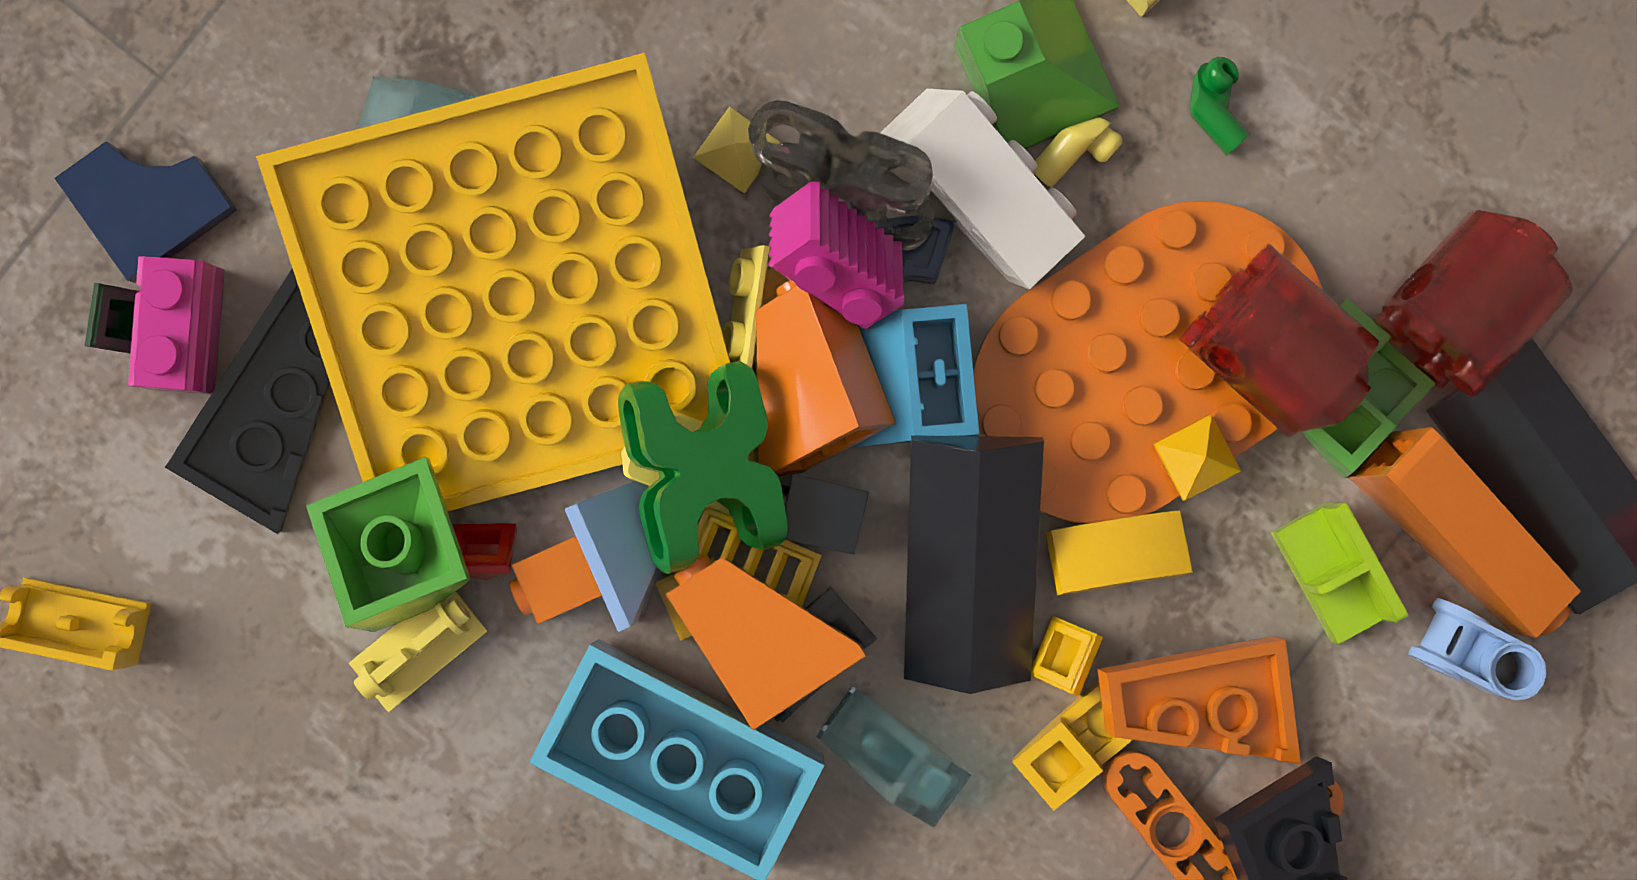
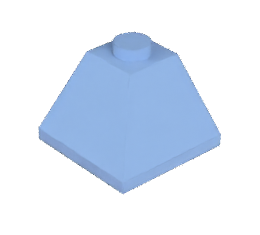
[565,481,661,632]

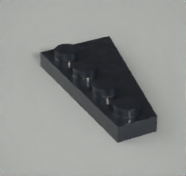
[165,268,330,535]

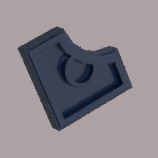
[54,142,237,283]

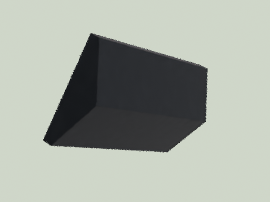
[1426,336,1637,614]
[904,435,1044,694]

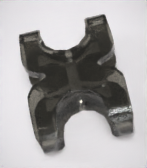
[748,100,935,251]

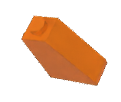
[756,280,896,476]
[666,555,868,730]

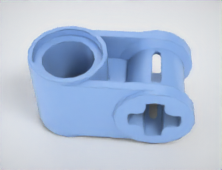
[1407,598,1547,700]

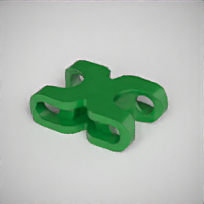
[618,361,788,574]

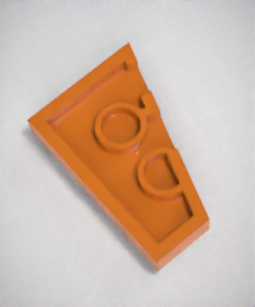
[1097,636,1301,764]

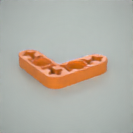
[1102,749,1344,880]

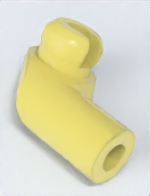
[1033,117,1122,187]

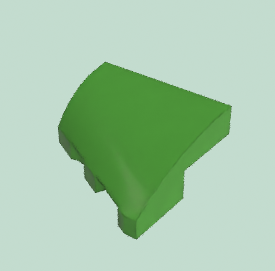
[1302,298,1436,478]

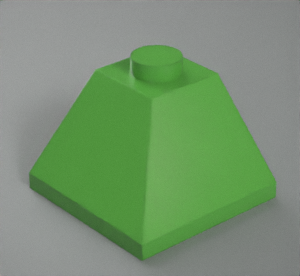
[954,0,1120,149]
[306,457,471,632]

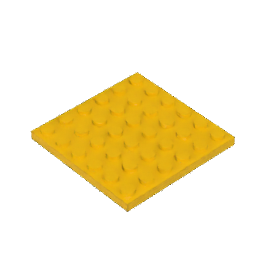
[256,52,731,511]

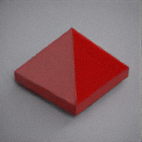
[453,523,517,580]

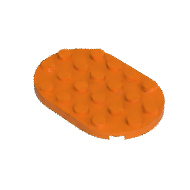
[973,201,1329,524]

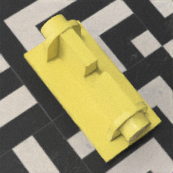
[722,245,790,378]
[349,592,488,712]

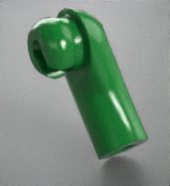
[1189,57,1250,156]

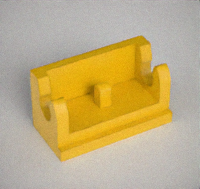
[0,577,152,671]

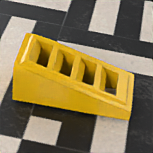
[696,507,822,606]

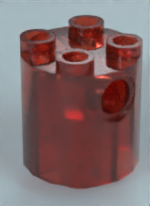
[1373,210,1573,397]
[1179,243,1380,437]

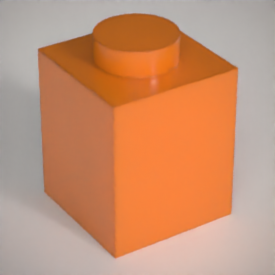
[509,536,602,624]

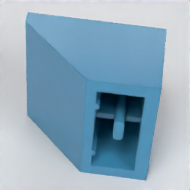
[850,304,979,448]

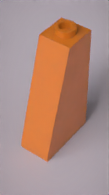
[1348,427,1581,638]

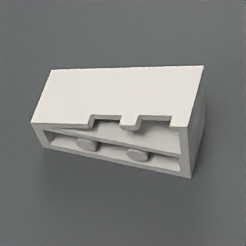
[873,88,1085,289]

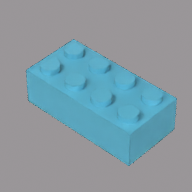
[529,639,825,880]

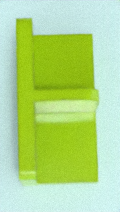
[1270,502,1408,645]

